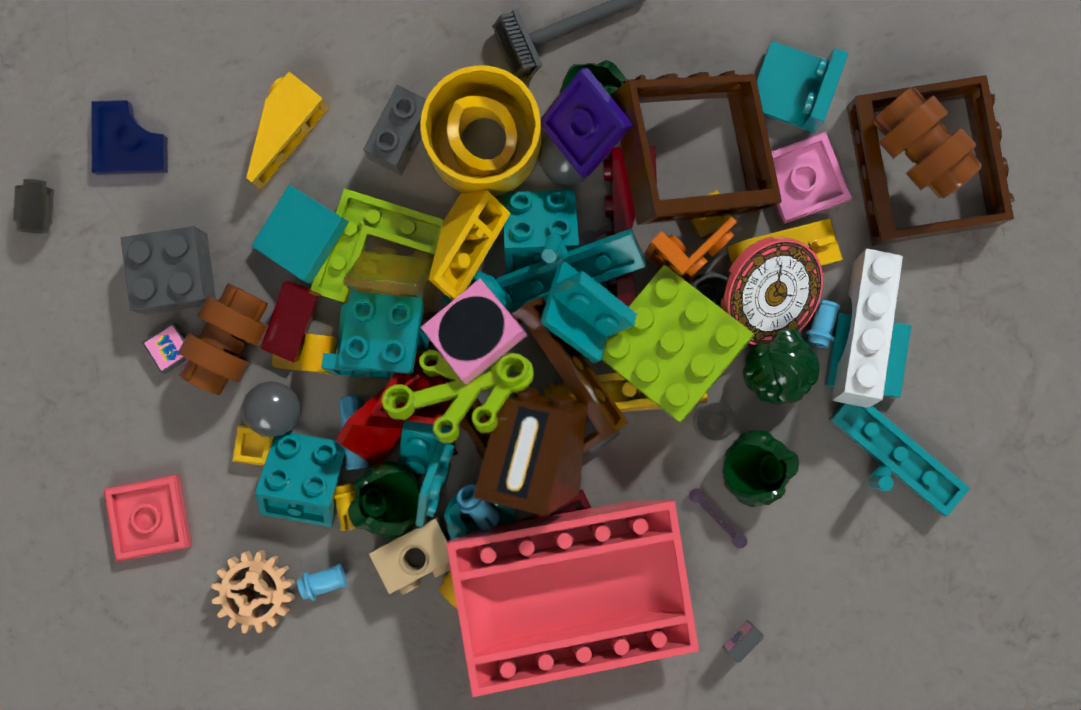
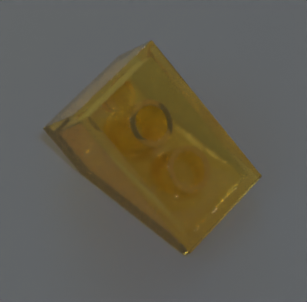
[344,246,437,308]

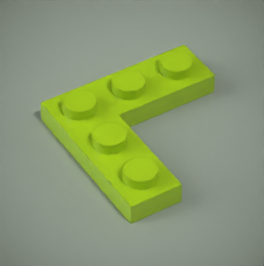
[310,188,444,304]

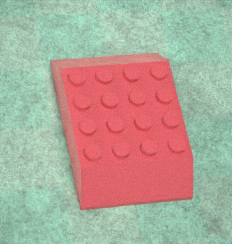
[446,500,699,697]

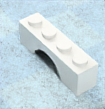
[832,248,903,408]

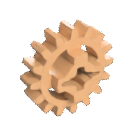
[211,550,295,634]

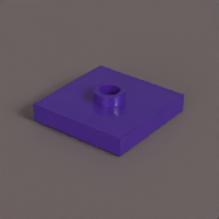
[540,68,633,178]

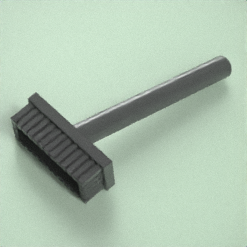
[492,0,645,78]

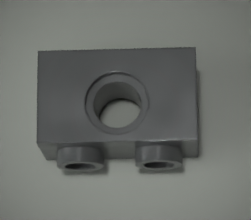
[363,85,426,176]

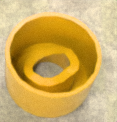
[420,65,541,197]

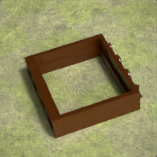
[611,70,782,225]
[846,75,1015,246]
[445,297,628,459]

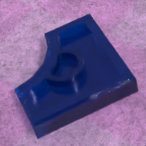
[92,100,168,175]

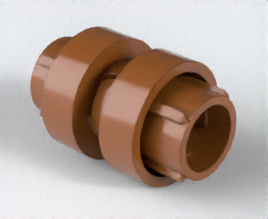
[874,88,981,198]
[178,283,269,395]

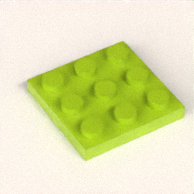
[601,265,754,424]

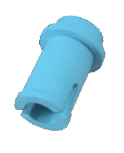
[805,300,841,348]
[457,484,500,531]
[297,564,347,601]

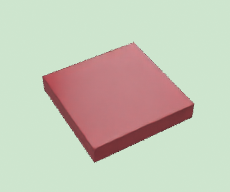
[103,474,192,562]

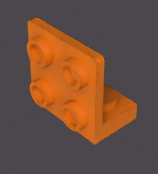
[644,217,737,282]

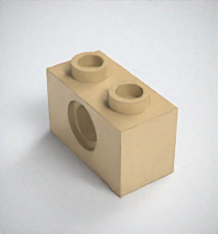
[369,516,451,595]

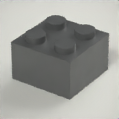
[120,226,216,315]

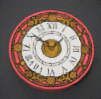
[721,237,823,345]

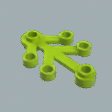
[382,350,534,443]

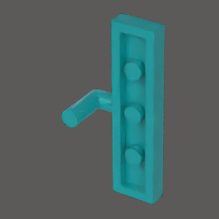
[496,228,646,314]
[828,403,971,517]

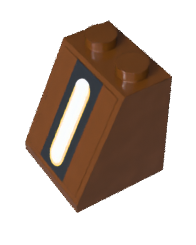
[474,388,588,516]

